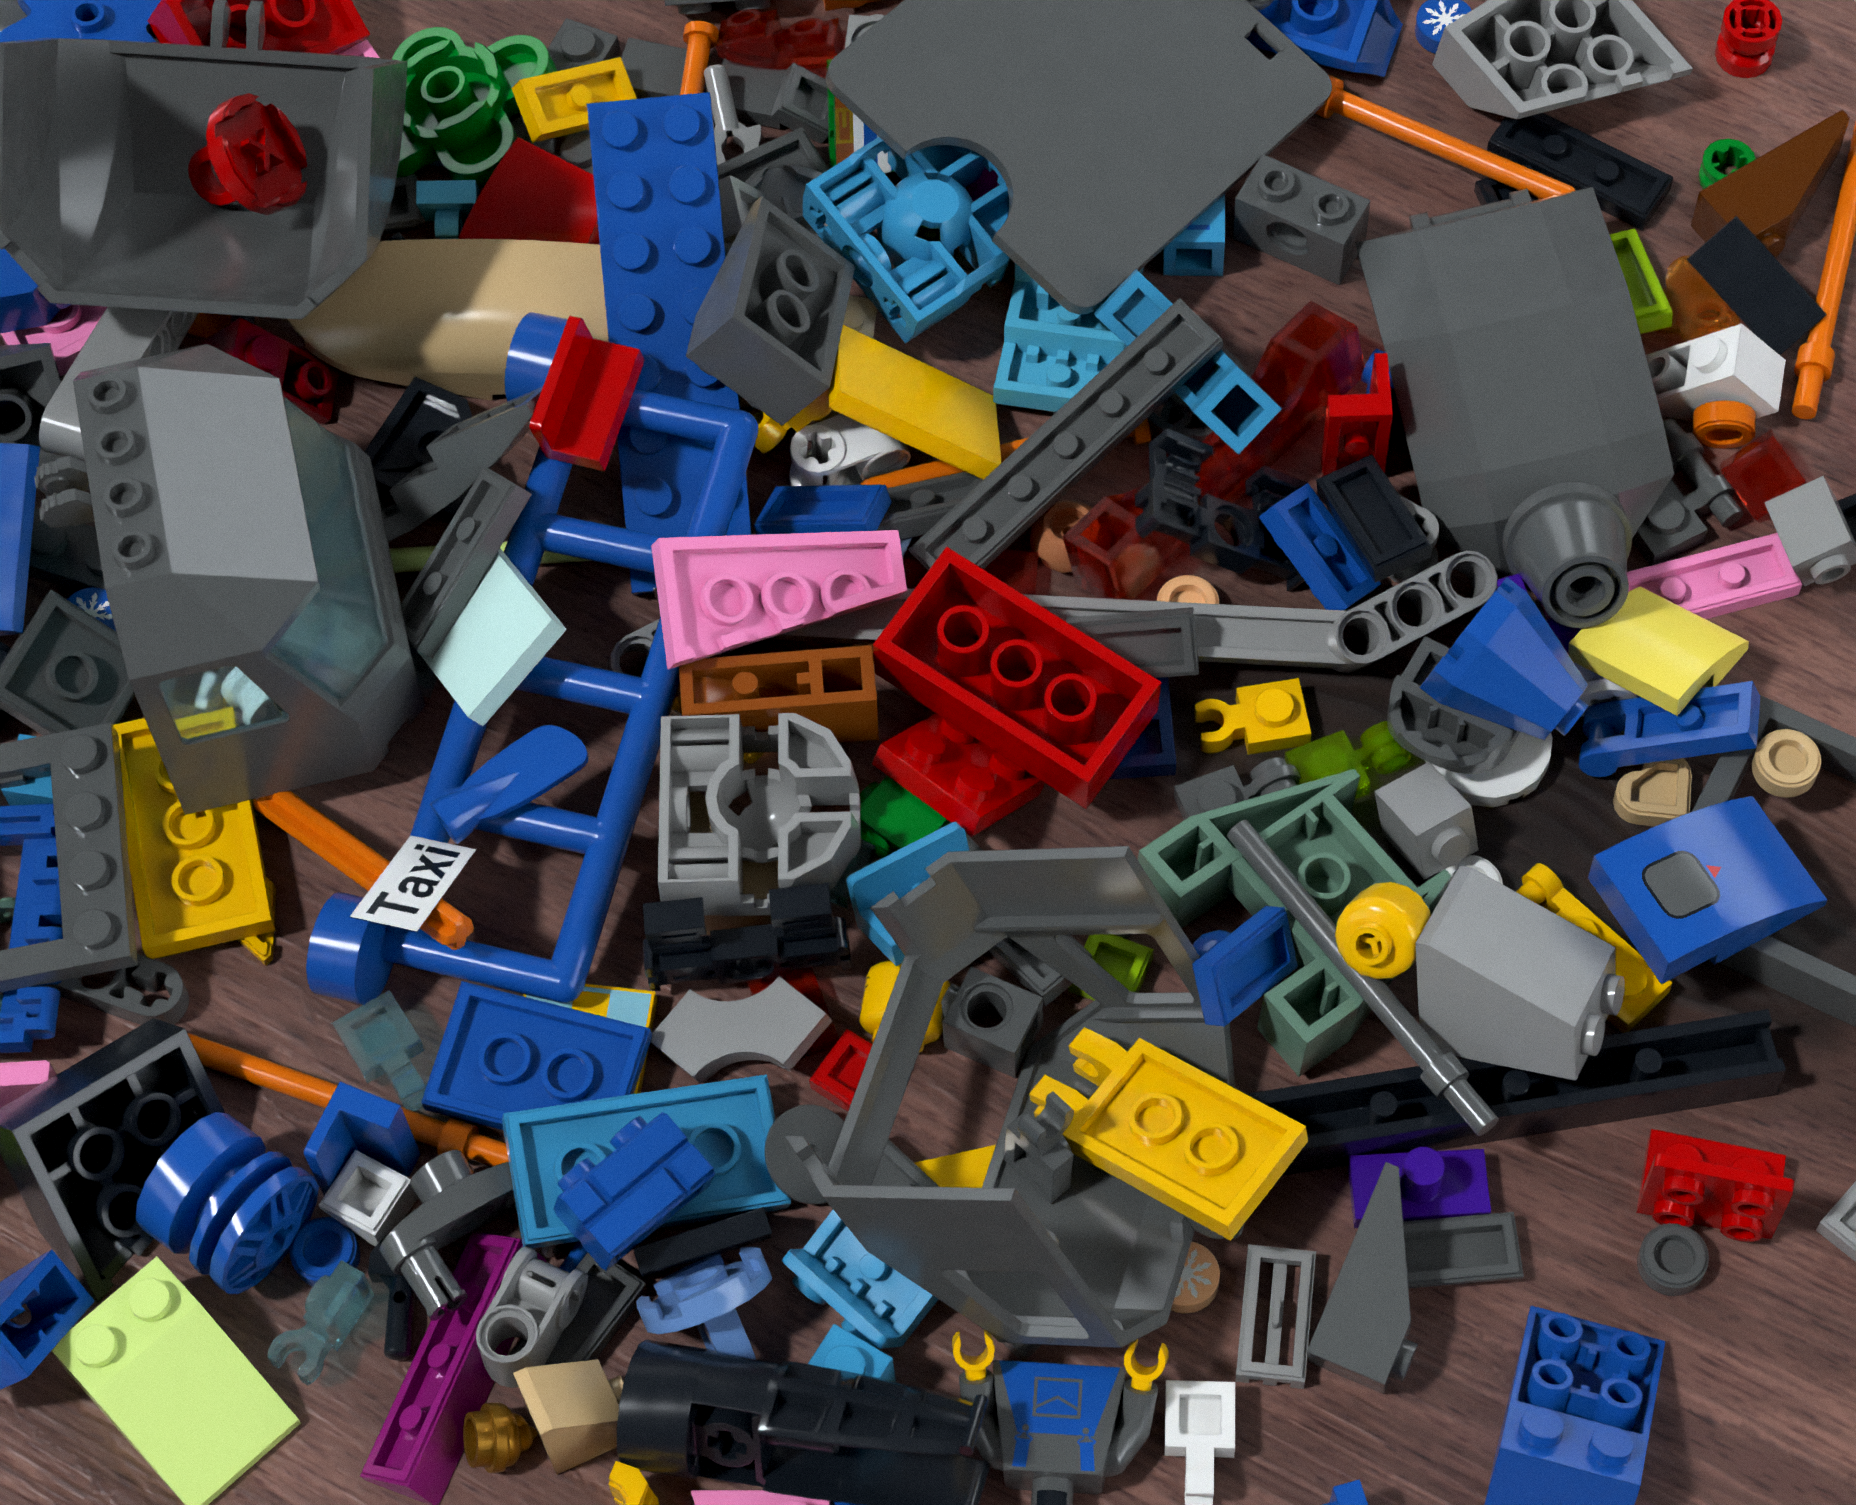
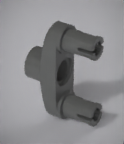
[379,1150,576,1321]

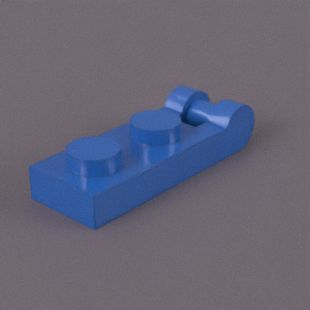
[1579,681,1760,777]

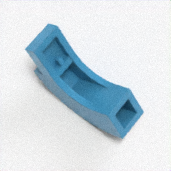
[1094,269,1282,455]

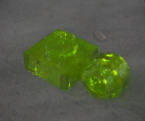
[1285,721,1411,799]

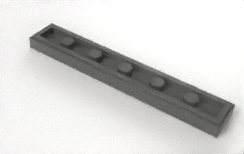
[908,298,1224,573]

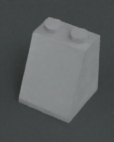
[1415,866,1625,1081]

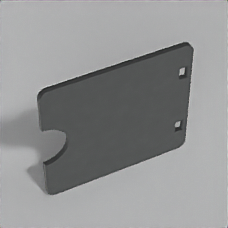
[825,0,1332,314]

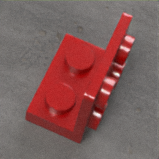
[1636,1129,1795,1242]

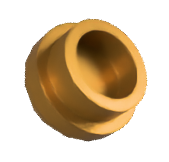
[463,1403,537,1473]

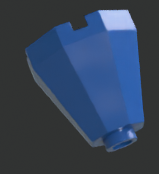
[1419,577,1589,740]

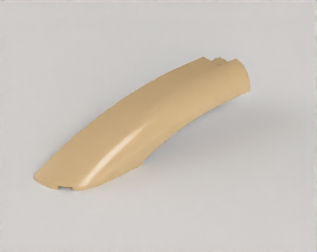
[283,239,877,421]

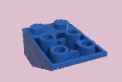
[1484,1306,1665,1505]

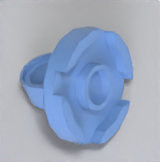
[636,1246,772,1360]

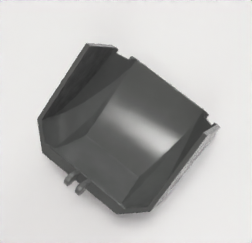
[0,0,408,320]

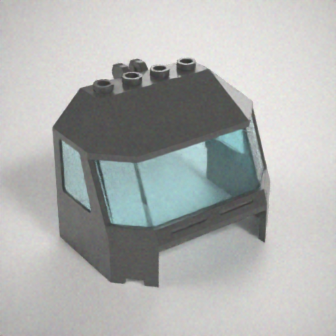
[34,344,425,815]

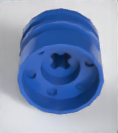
[136,1112,319,1294]

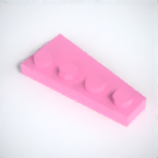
[651,530,907,670]

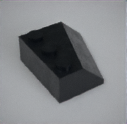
[0,1018,225,1303]

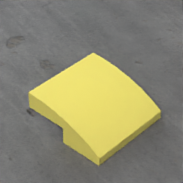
[1569,586,1749,716]

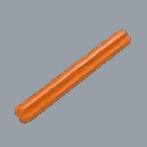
[252,791,474,950]

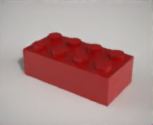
[873,547,1161,810]

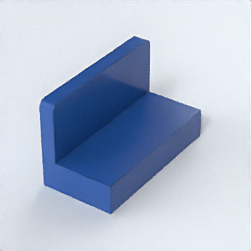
[304,1082,421,1196]

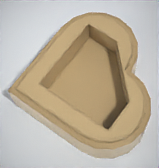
[1613,758,1692,827]

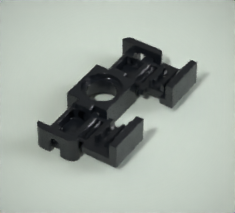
[1135,428,1308,592]
[643,883,852,991]

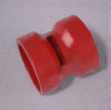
[1715,0,1783,78]

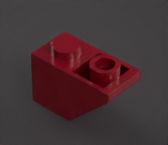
[199,318,340,424]

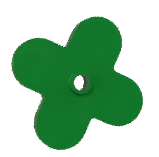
[392,27,556,188]

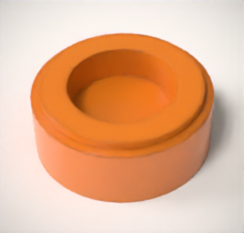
[1693,400,1756,449]

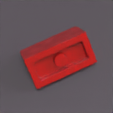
[529,316,645,472]
[1321,353,1393,477]

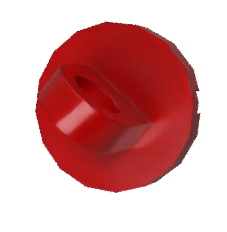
[188,93,307,215]

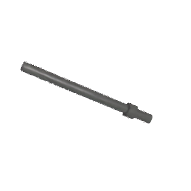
[1227,820,1499,1136]

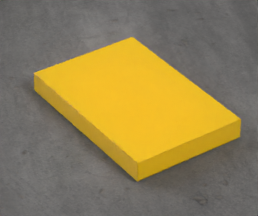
[828,325,1002,480]

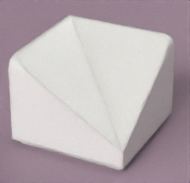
[319,1150,418,1247]

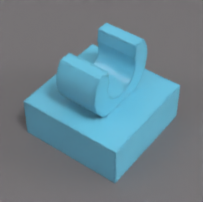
[416,180,481,239]

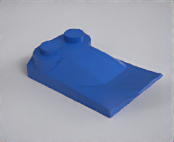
[1247,0,1403,77]

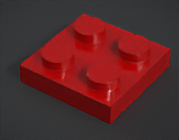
[872,713,1045,837]

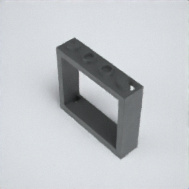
[1692,695,1856,1027]

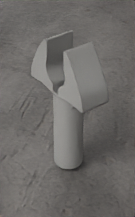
[704,64,761,165]

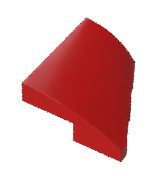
[458,137,600,244]

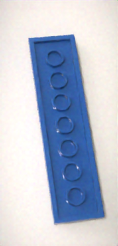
[587,92,752,596]

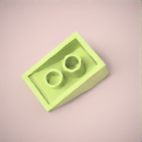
[52,1256,301,1505]

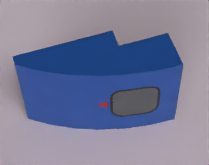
[1588,796,1827,985]

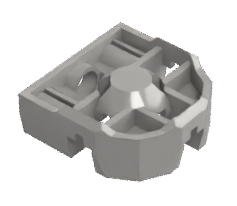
[658,713,861,916]

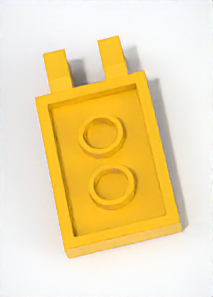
[1029,1027,1308,1241]

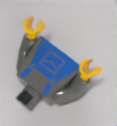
[952,1329,1169,1505]

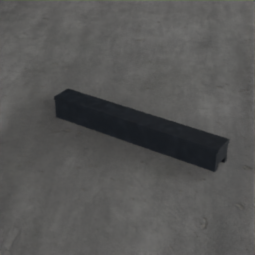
[1248,1009,1786,1176]

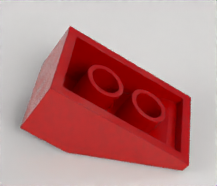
[147,0,370,54]

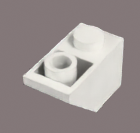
[1646,323,1786,421]

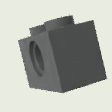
[1233,154,1371,285]

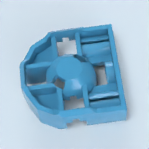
[803,137,1011,344]

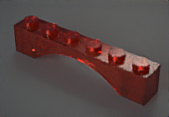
[1062,301,1365,600]

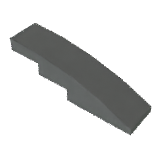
[352,386,543,551]

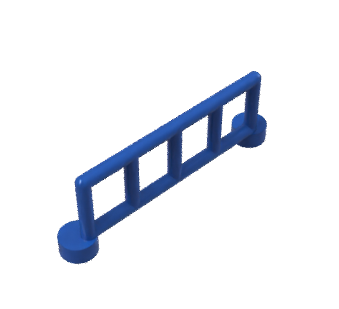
[306,312,759,1006]

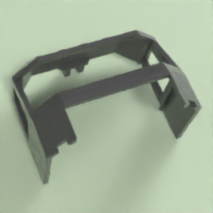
[785,846,1245,1348]

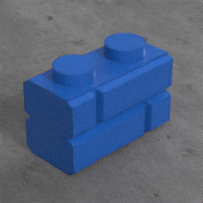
[553,1112,716,1271]

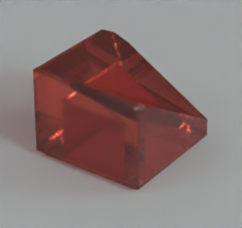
[1720,429,1808,521]

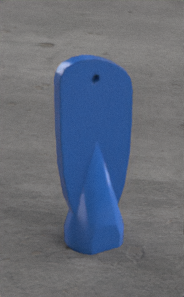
[430,725,589,844]

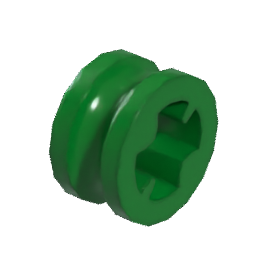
[1698,138,1756,189]

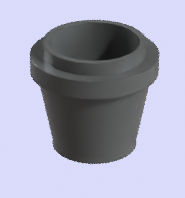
[1503,482,1632,628]

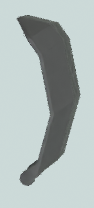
[1355,187,1674,577]

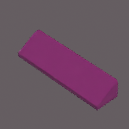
[360,1231,547,1505]

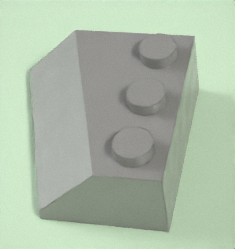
[1432,0,1693,119]

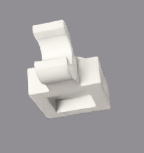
[1165,1380,1235,1505]

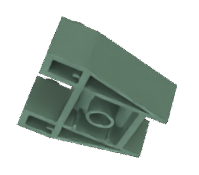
[1138,769,1451,1077]

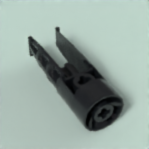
[617,1339,990,1505]

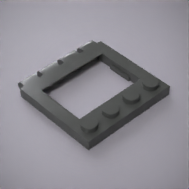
[0,722,138,992]

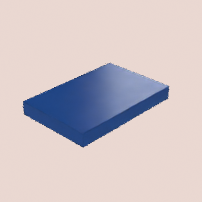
[421,981,652,1130]

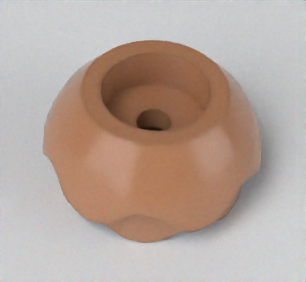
[1030,500,1107,573]

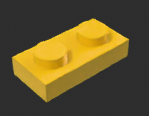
[511,57,637,143]

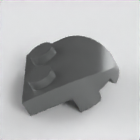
[1387,636,1520,774]

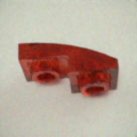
[716,9,844,69]

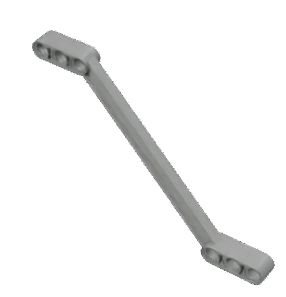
[606,550,1497,674]

